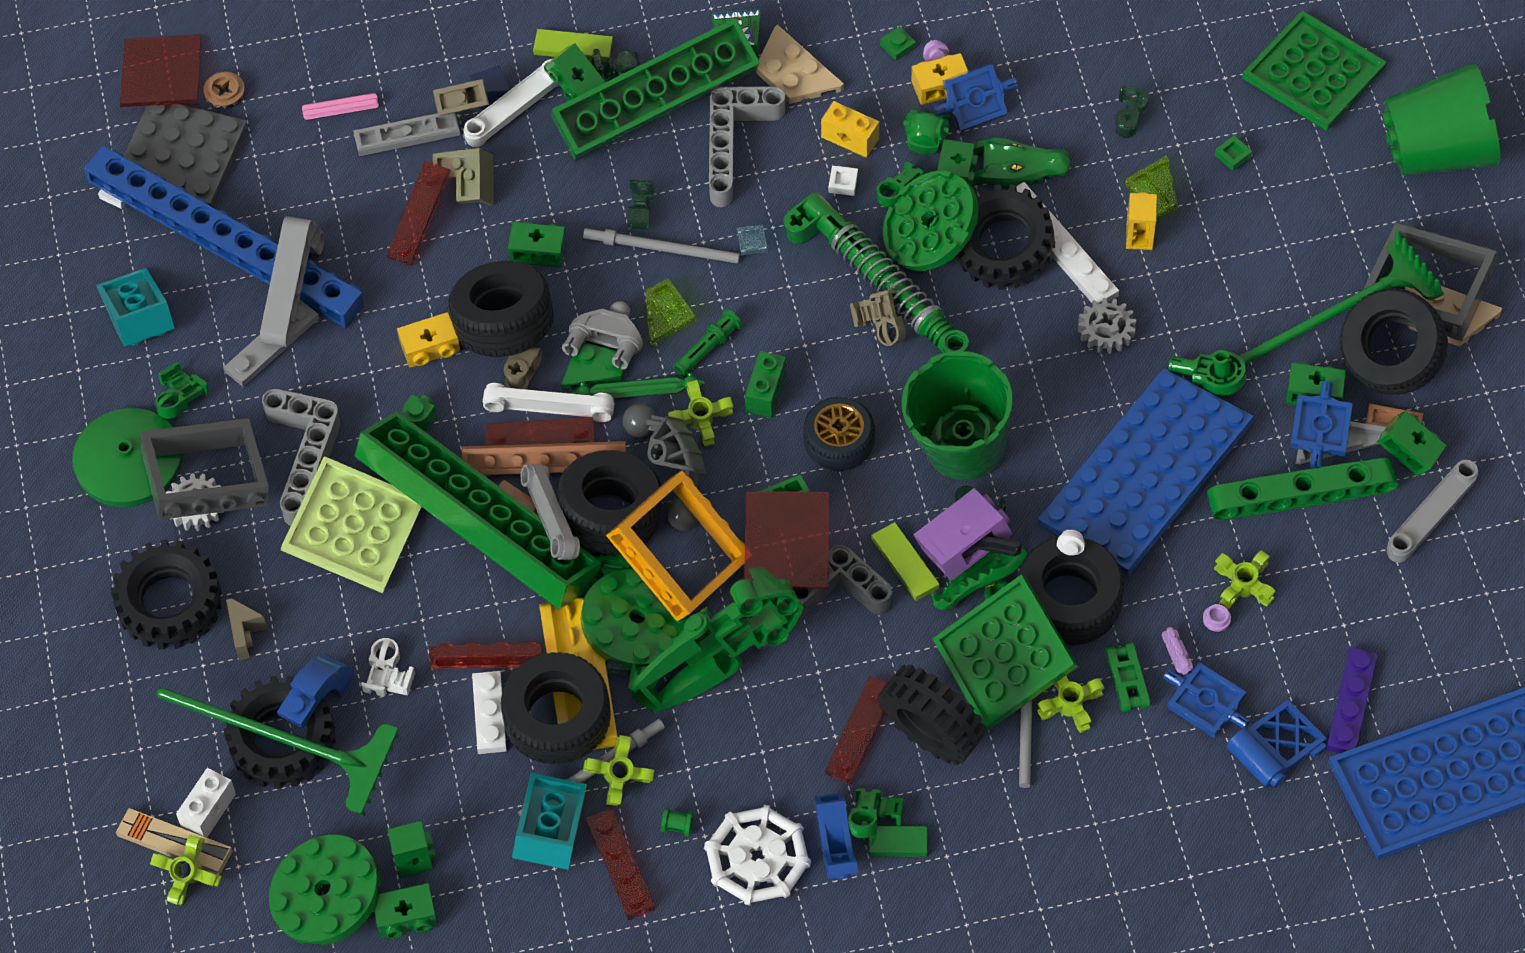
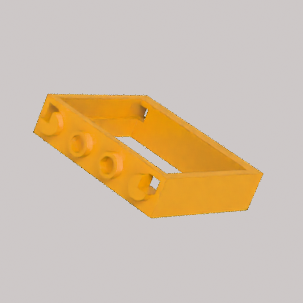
[606,471,752,621]

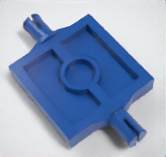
[933,64,1018,131]
[1290,381,1353,468]
[1163,662,1251,738]

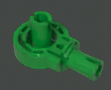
[1169,350,1247,396]

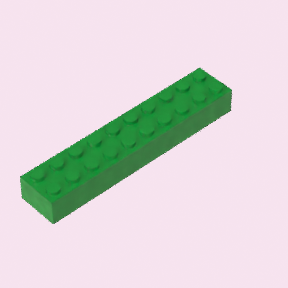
[355,411,601,610]

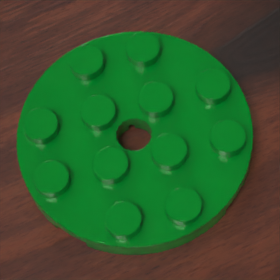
[883,171,978,271]
[580,569,692,669]
[269,835,381,946]

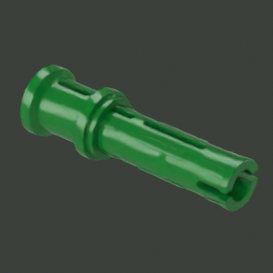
[673,309,742,377]

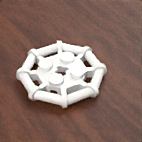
[704,805,811,905]

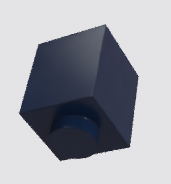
[470,66,509,109]

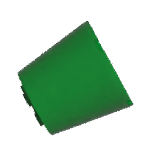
[1382,63,1501,176]
[902,351,1013,480]

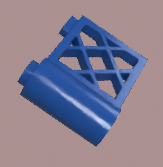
[1226,700,1327,788]

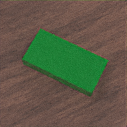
[869,826,927,857]

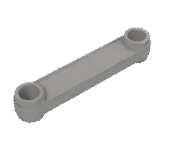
[1387,460,1478,563]
[521,464,580,560]

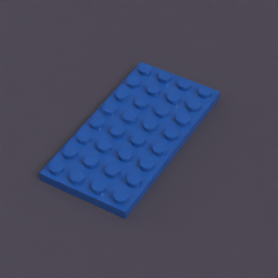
[1038,368,1254,576]
[1328,687,1525,860]

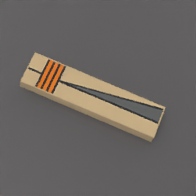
[116,808,232,875]

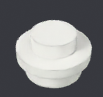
[1057,530,1085,555]

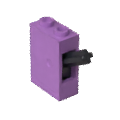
[913,488,1022,581]

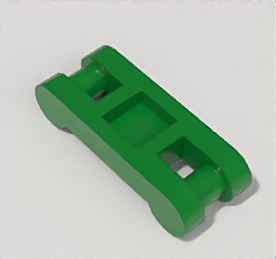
[1104,642,1150,713]

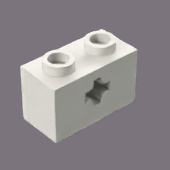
[176,768,236,838]

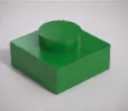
[880,26,916,61]
[1215,135,1252,171]

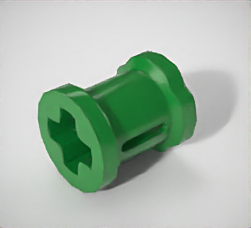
[661,807,694,837]

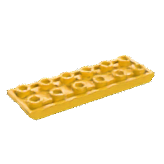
[539,597,617,750]

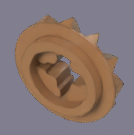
[203,72,245,109]

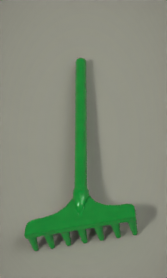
[1231,229,1444,371]
[157,688,400,817]

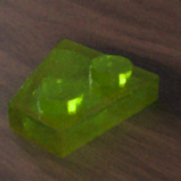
[1124,156,1177,220]
[646,278,696,345]

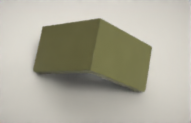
[433,148,494,206]

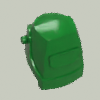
[903,109,950,155]

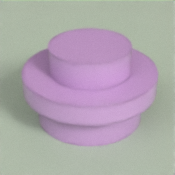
[923,40,949,62]
[1203,604,1231,632]

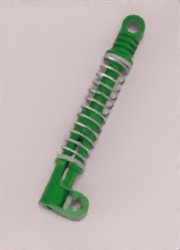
[784,192,970,353]

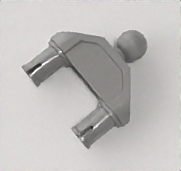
[562,301,643,369]

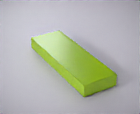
[533,29,613,62]
[871,522,939,601]

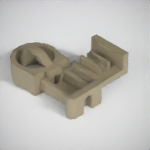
[850,290,906,346]

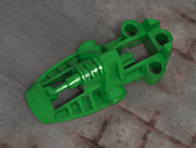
[628,568,804,713]

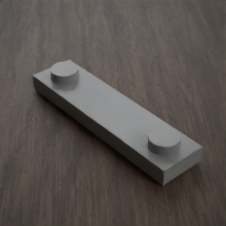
[353,112,460,156]
[223,300,319,387]

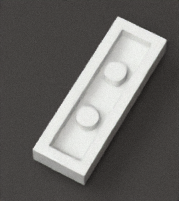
[472,671,507,754]

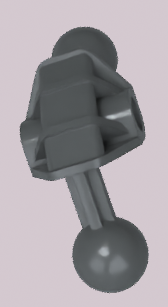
[623,403,707,531]

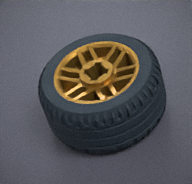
[803,397,875,471]

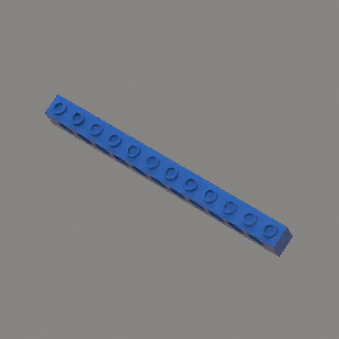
[84,146,364,329]

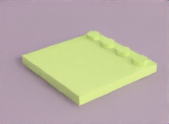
[281,456,422,593]

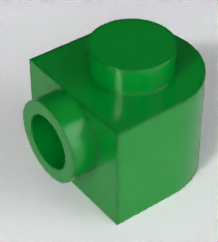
[402,395,437,431]

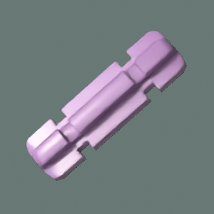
[1162,627,1193,675]

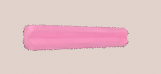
[302,93,379,120]

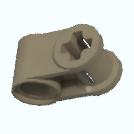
[504,346,543,390]

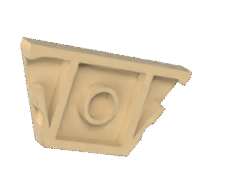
[755,25,844,104]
[1404,286,1502,347]

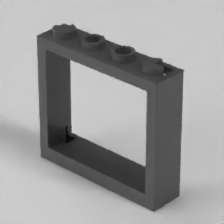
[1363,223,1497,341]
[141,418,269,520]

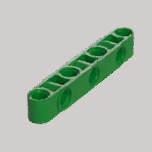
[1207,458,1398,520]

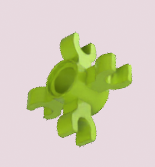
[668,380,733,447]
[1214,550,1276,609]
[1037,675,1104,733]
[583,735,654,806]
[150,835,222,905]

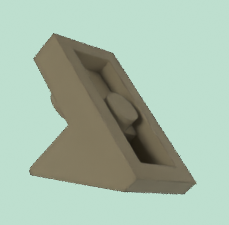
[433,79,489,116]
[226,599,267,661]

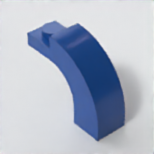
[277,654,356,728]
[814,793,858,879]

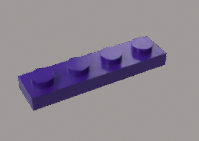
[1326,647,1378,753]

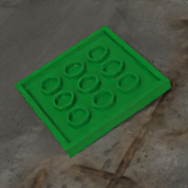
[1242,10,1387,131]
[932,575,1079,731]

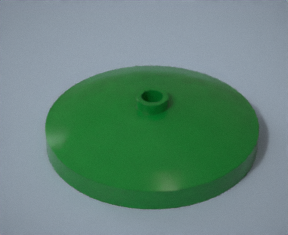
[72,408,182,507]

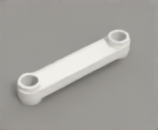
[464,59,560,147]
[482,383,615,422]

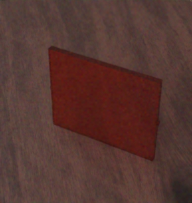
[120,35,202,107]
[744,491,829,589]

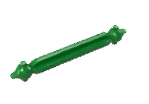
[570,373,704,399]

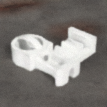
[361,638,415,696]

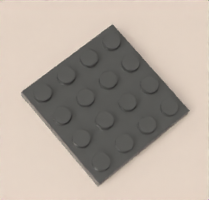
[115,97,248,207]

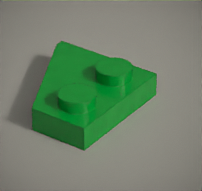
[562,342,626,390]

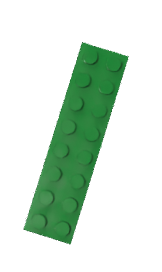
[551,18,760,161]

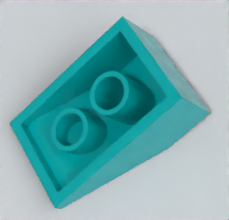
[96,268,175,347]
[512,773,587,870]

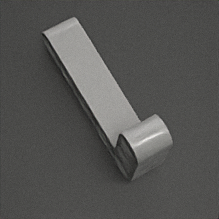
[709,87,786,207]
[260,216,324,347]
[262,389,341,526]

